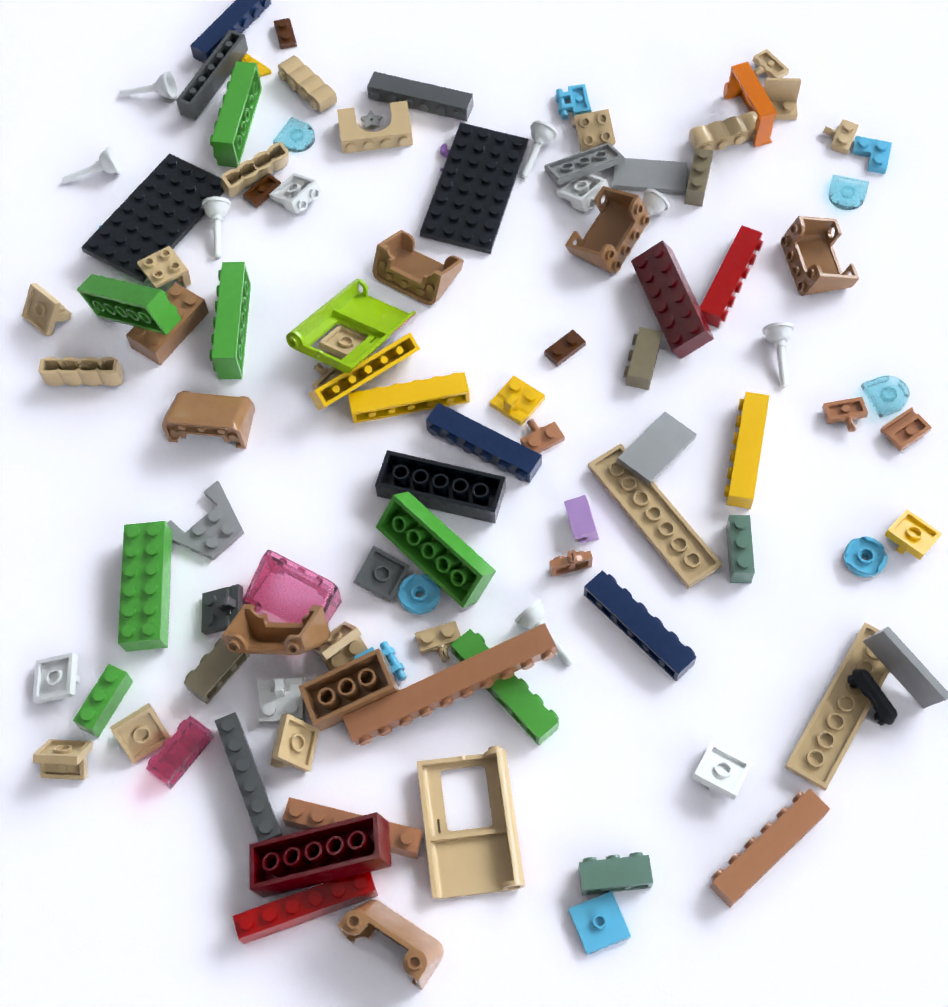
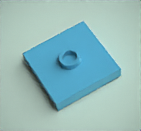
[568,891,631,955]

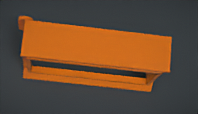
[723,62,778,148]

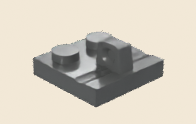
[353,545,410,603]
[201,584,243,635]

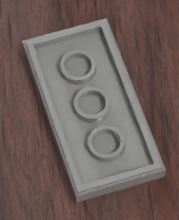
[544,143,625,185]
[612,158,688,195]
[617,411,697,485]
[862,626,948,709]

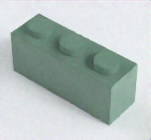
[726,515,755,583]
[578,852,654,896]

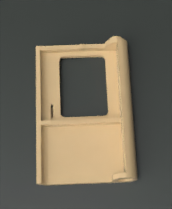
[417,746,526,899]

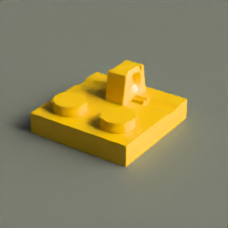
[490,375,545,426]
[884,509,943,560]

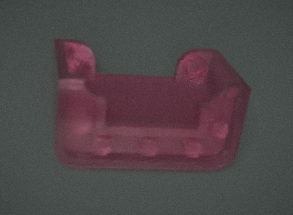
[243,550,342,623]

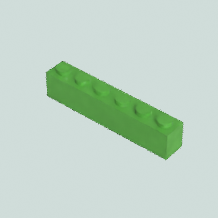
[451,629,559,745]

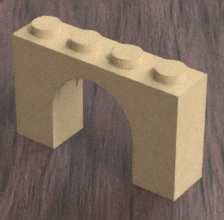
[337,101,413,154]

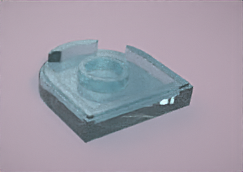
[273,117,315,153]
[828,174,869,210]
[861,375,910,418]

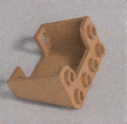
[565,186,650,274]
[781,216,859,296]

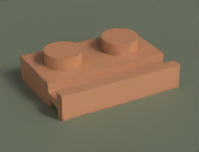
[880,407,932,452]

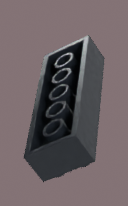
[375,450,506,524]

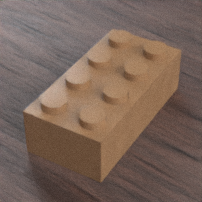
[126,282,209,366]
[299,648,399,732]

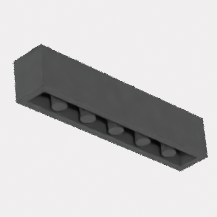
[176,30,248,120]
[367,71,474,121]
[214,712,283,842]

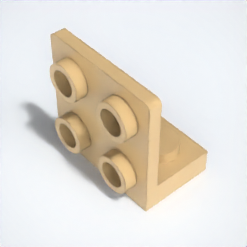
[763,78,801,120]
[571,109,616,152]
[137,245,191,288]

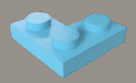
[852,136,892,174]

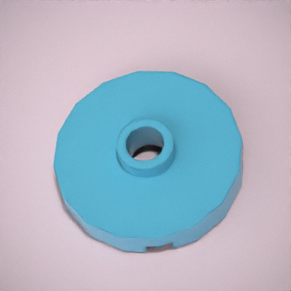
[843,536,888,577]
[398,574,441,615]

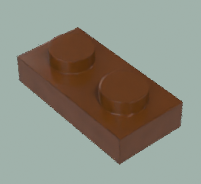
[273,18,297,50]
[242,173,281,208]
[544,329,586,367]

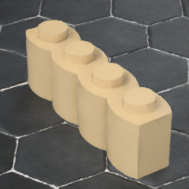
[277,55,337,113]
[688,111,758,151]
[221,142,289,197]
[38,357,124,386]

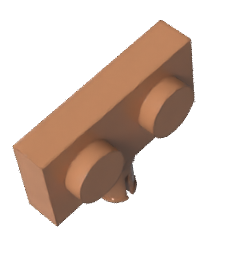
[822,397,868,432]
[520,418,565,453]
[549,550,593,577]

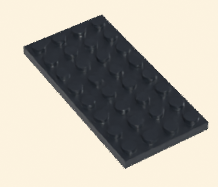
[420,122,529,254]
[81,153,225,282]

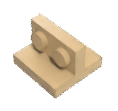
[21,283,72,336]
[319,324,367,360]
[313,621,368,671]
[110,703,172,764]
[270,713,319,772]
[33,739,93,780]

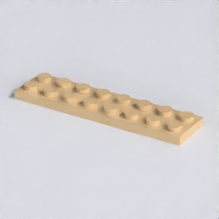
[588,443,722,589]
[784,622,905,791]

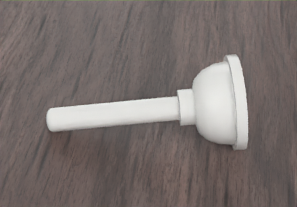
[119,71,177,99]
[521,120,558,179]
[61,146,121,184]
[642,188,670,216]
[202,196,231,258]
[762,322,794,387]
[515,599,574,666]

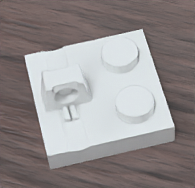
[33,652,80,704]
[259,677,304,725]
[692,742,752,800]

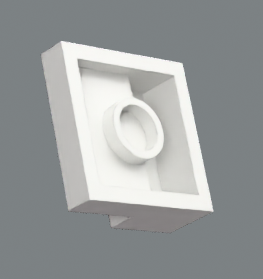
[269,173,322,214]
[556,174,608,212]

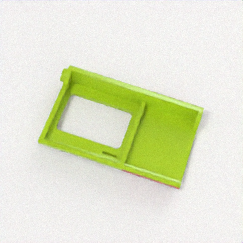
[286,279,416,373]

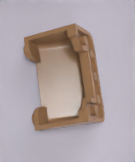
[372,230,464,305]
[162,391,255,449]
[222,604,330,655]
[337,900,444,990]

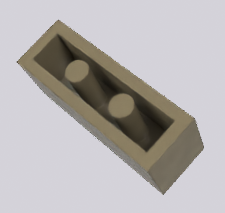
[684,148,714,207]
[623,327,662,390]
[183,638,250,704]

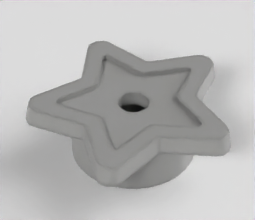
[360,110,383,129]

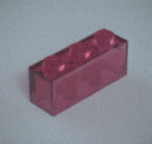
[146,716,214,790]

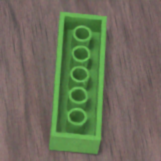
[210,61,262,168]
[209,262,251,380]
[76,274,182,335]
[376,492,496,608]
[118,521,172,652]

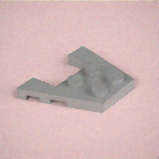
[167,480,245,561]

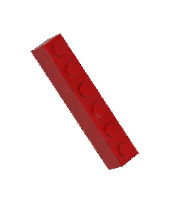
[700,225,764,328]
[232,872,378,944]

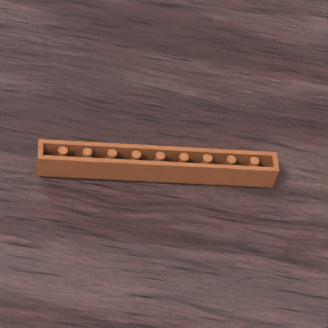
[342,623,558,746]

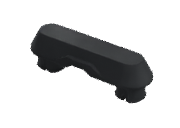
[847,669,898,726]

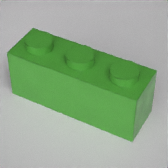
[73,664,133,738]

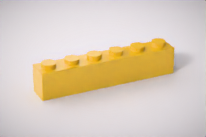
[308,332,420,411]
[348,372,470,424]
[724,391,770,509]

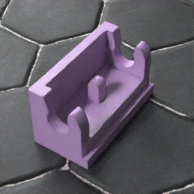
[564,495,599,543]

